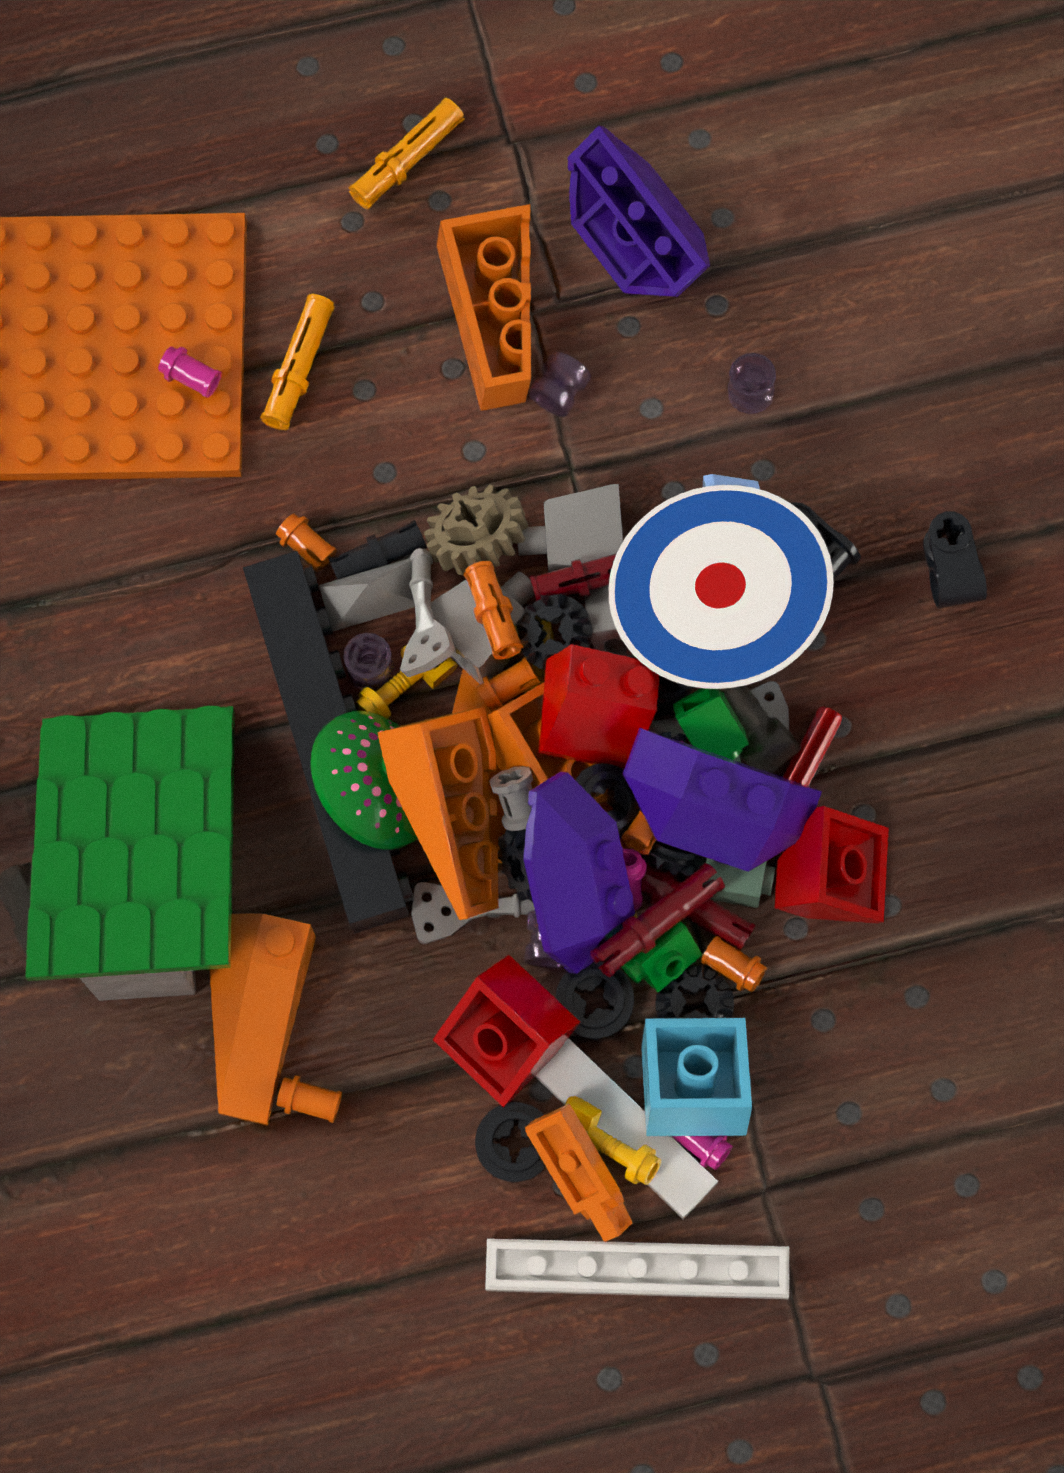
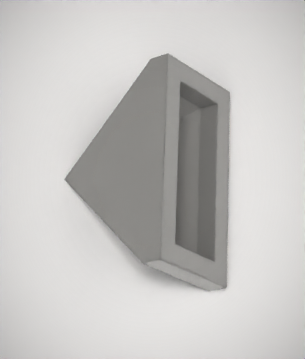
[319,558,415,631]

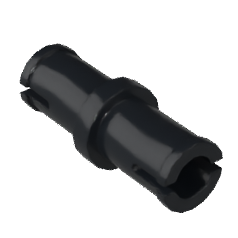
[328,520,427,579]

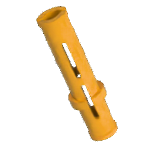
[348,98,465,210]
[260,294,335,430]

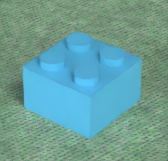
[641,1018,752,1136]

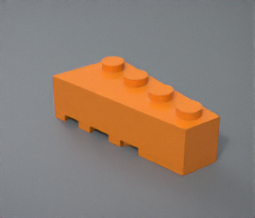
[437,204,531,411]

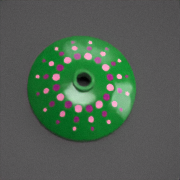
[311,711,418,850]

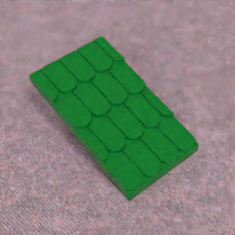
[25,706,235,1001]

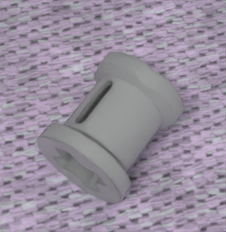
[490,766,533,831]

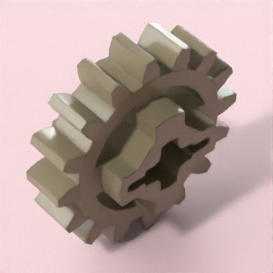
[424,485,528,575]

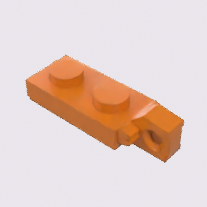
[525,1103,633,1242]

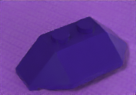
[568,125,710,297]
[623,728,822,872]
[523,772,635,974]

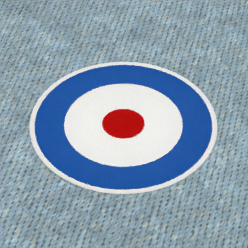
[609,485,834,689]

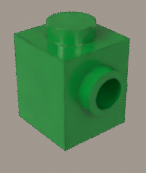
[673,688,749,760]
[622,921,702,992]

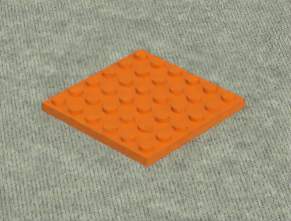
[0,213,247,481]

